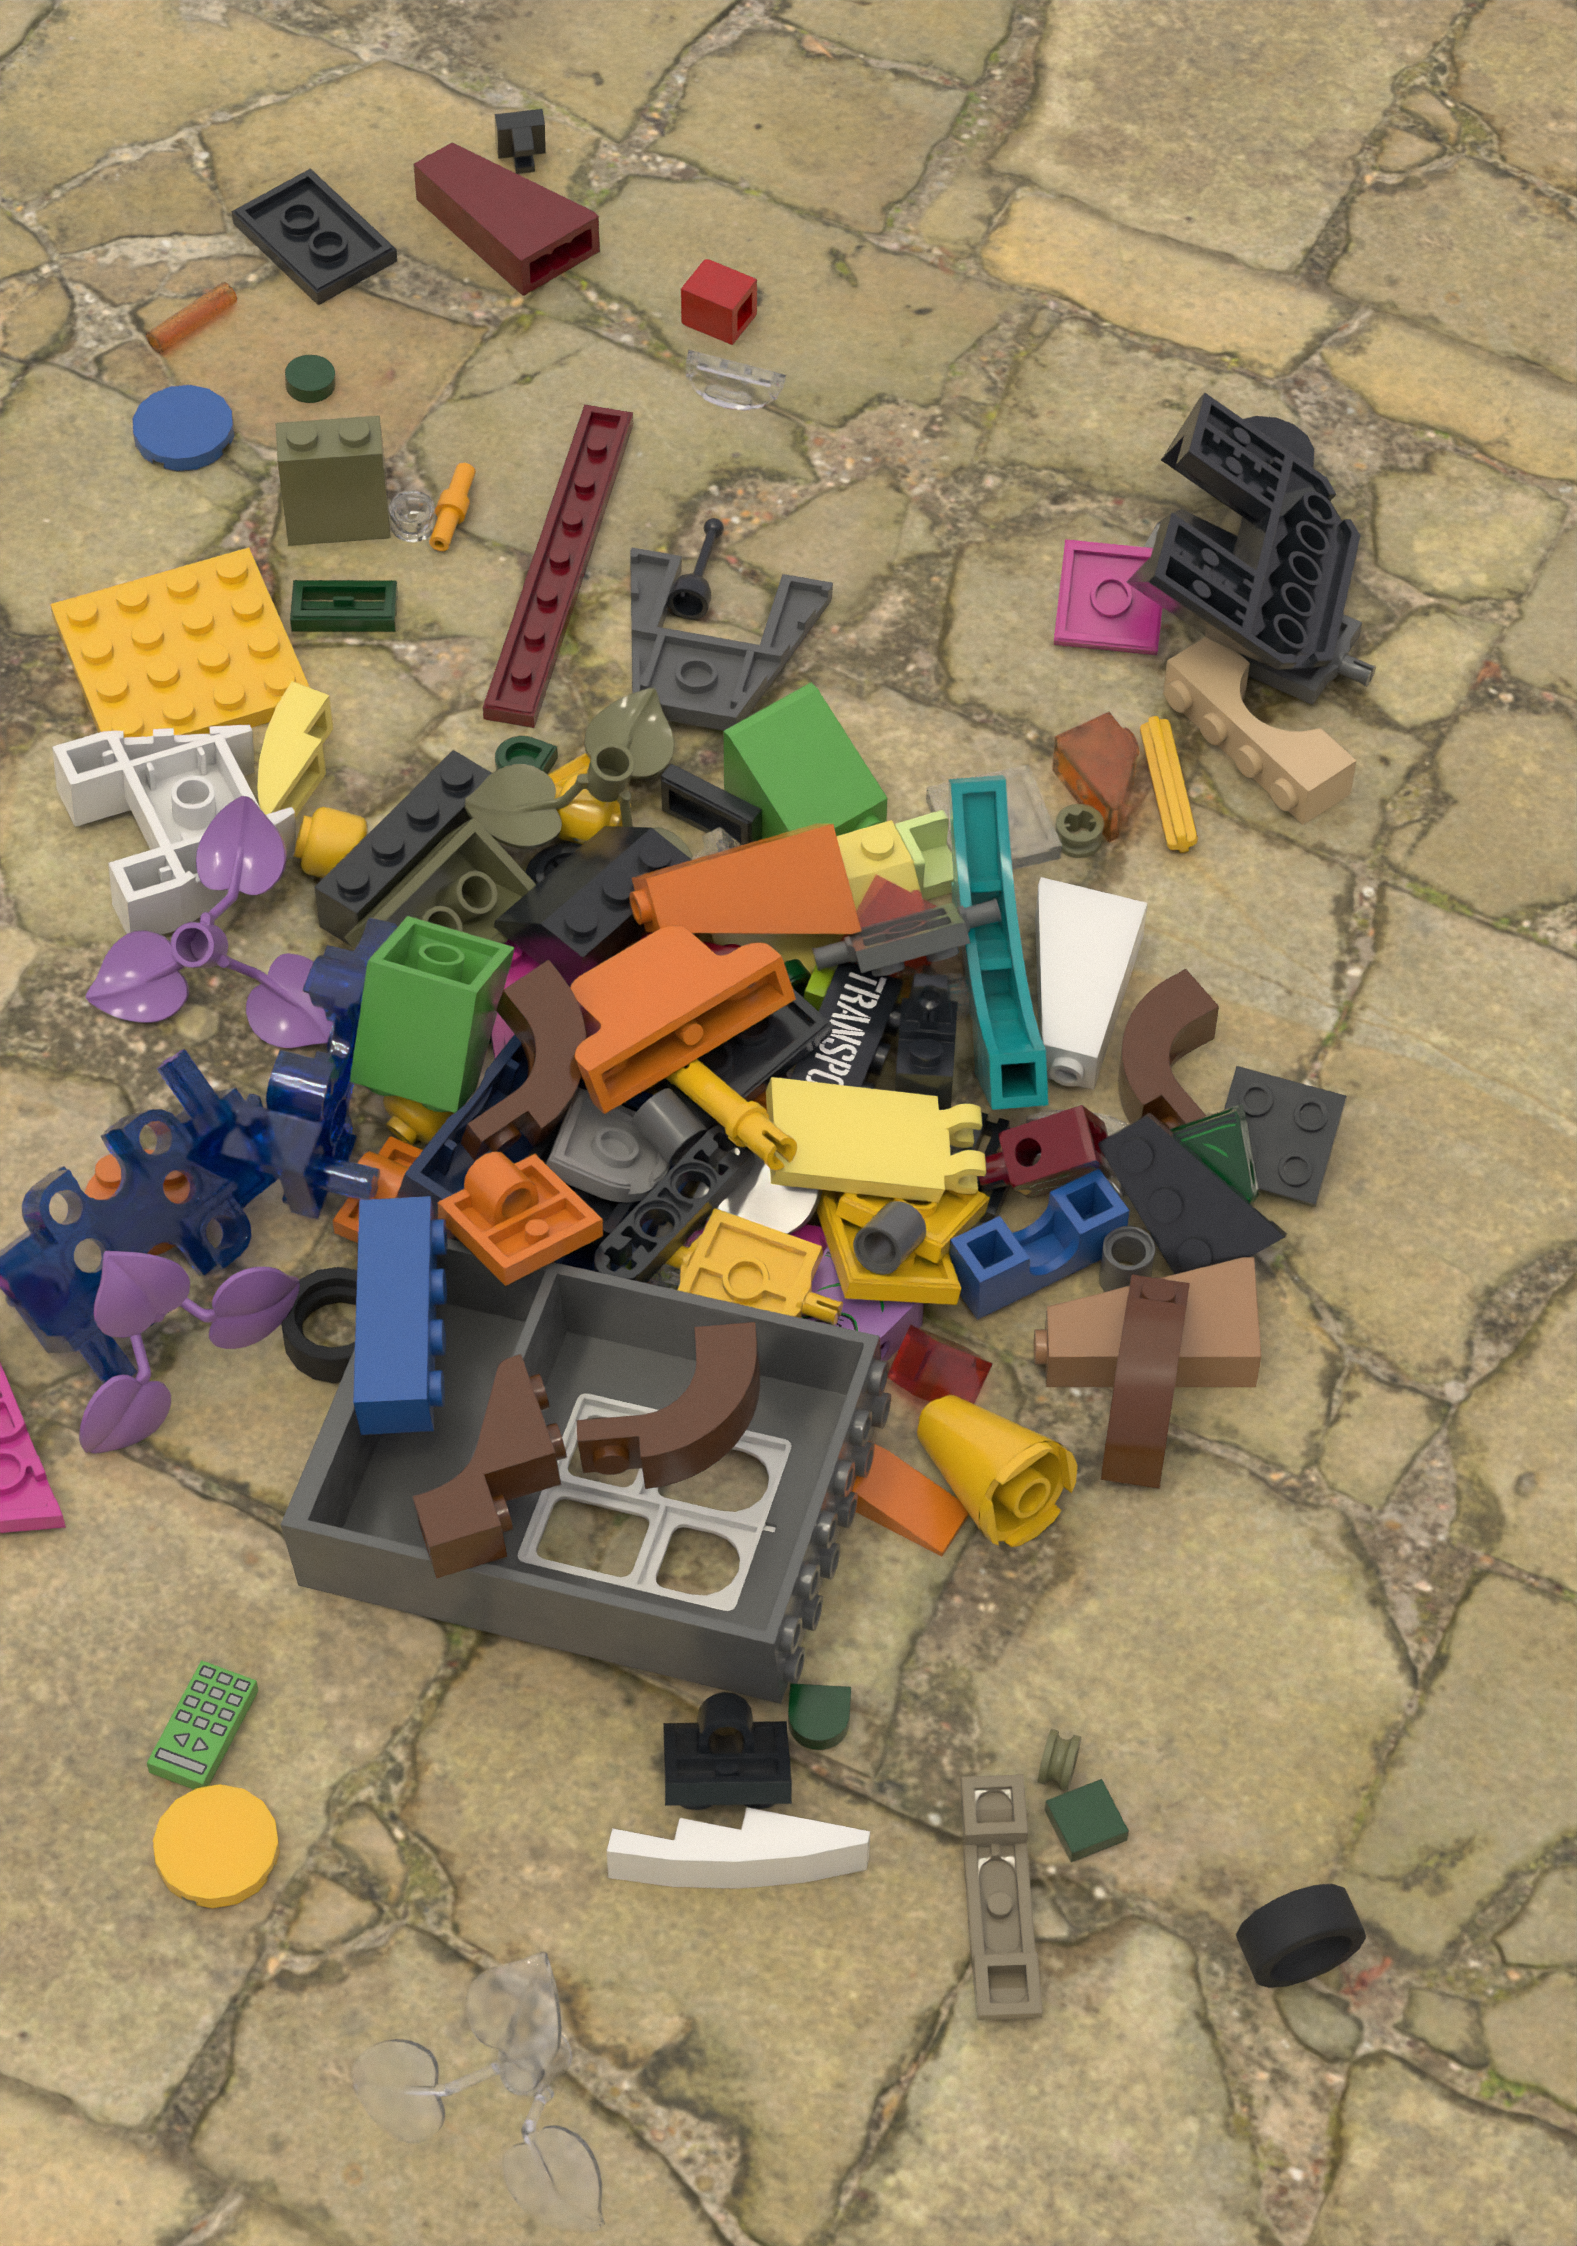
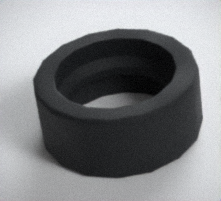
[281,1267,357,1383]
[1236,1884,1366,1988]

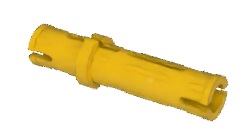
[666,1059,798,1170]

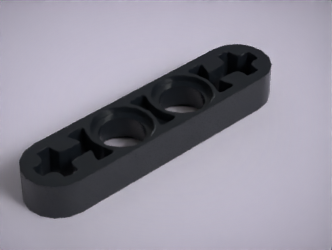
[594,1124,755,1283]

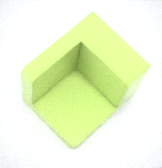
[895,810,953,901]

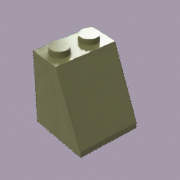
[275,415,391,546]

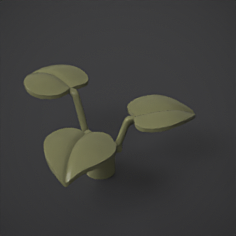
[464,688,694,860]

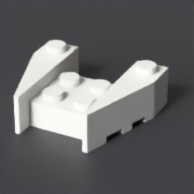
[52,725,296,935]

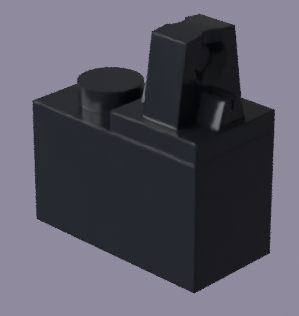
[895,973,958,1110]

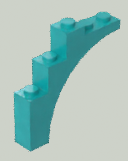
[948,775,1049,1110]

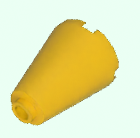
[917,1395,1078,1547]

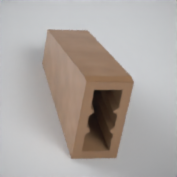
[1034,1257,1261,1387]

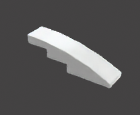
[607,1808,870,1889]

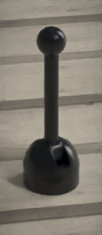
[668,518,724,620]

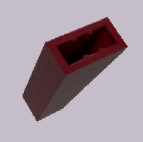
[413,142,600,296]

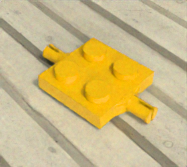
[658,1208,843,1326]

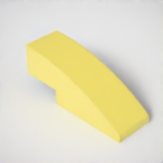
[257,681,333,818]

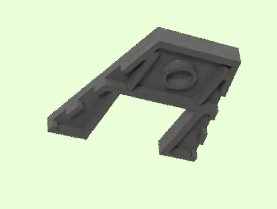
[630,547,833,731]

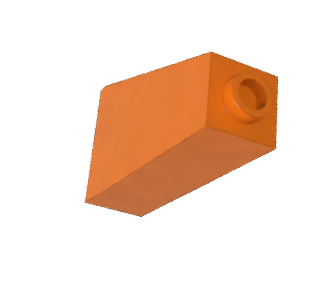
[629,823,861,934]

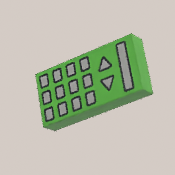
[147,1660,259,1789]

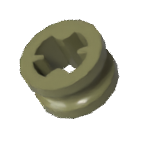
[1054,804,1104,858]
[1038,1729,1082,1791]

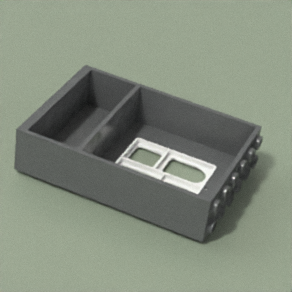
[281,1238,891,1704]

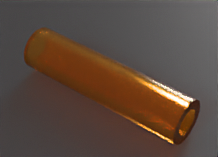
[146,282,237,354]

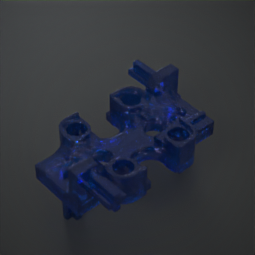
[221,917,397,1219]
[0,1049,278,1384]

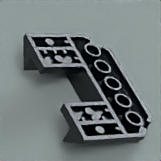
[1127,393,1361,670]

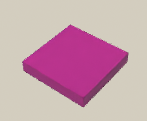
[1054,539,1163,655]

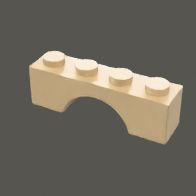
[1163,637,1357,825]

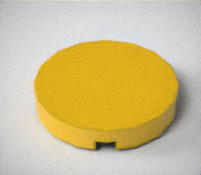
[153,1784,280,1909]

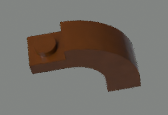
[461,960,586,1161]
[1118,969,1219,1129]
[1101,1275,1190,1489]
[576,1322,760,1489]

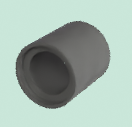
[632,1088,708,1166]
[853,1201,926,1275]
[1099,1226,1155,1292]

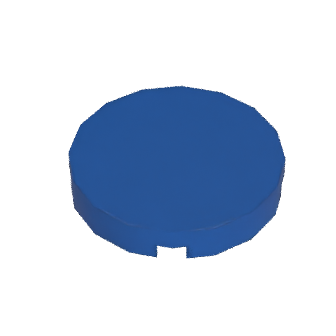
[132,385,234,471]

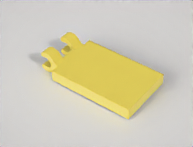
[766,1077,986,1203]

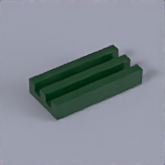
[290,580,398,632]

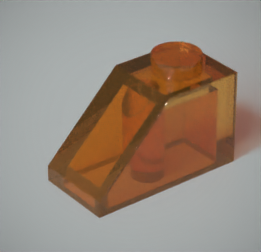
[1052,712,1139,843]

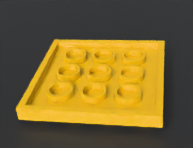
[50,547,310,738]

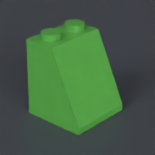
[723,682,888,839]
[350,916,514,1113]

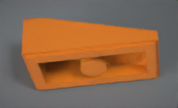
[852,1441,969,1557]

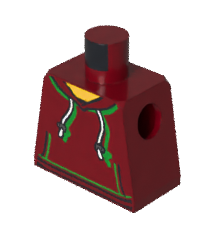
[978,1105,1117,1198]

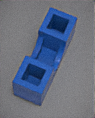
[949,1169,1130,1320]

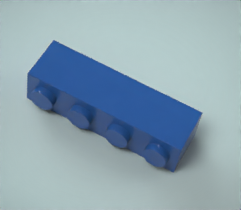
[353,1196,448,1435]

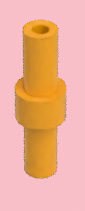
[429,463,476,551]

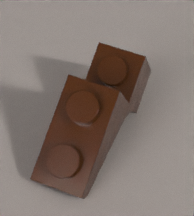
[412,1354,567,1579]

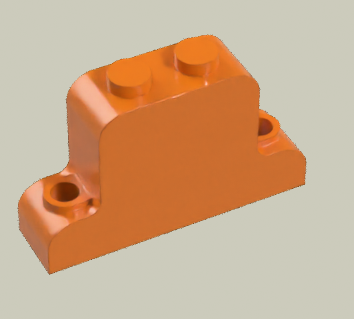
[570,925,796,1114]

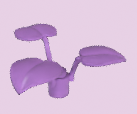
[86,796,338,1048]
[79,1251,300,1454]

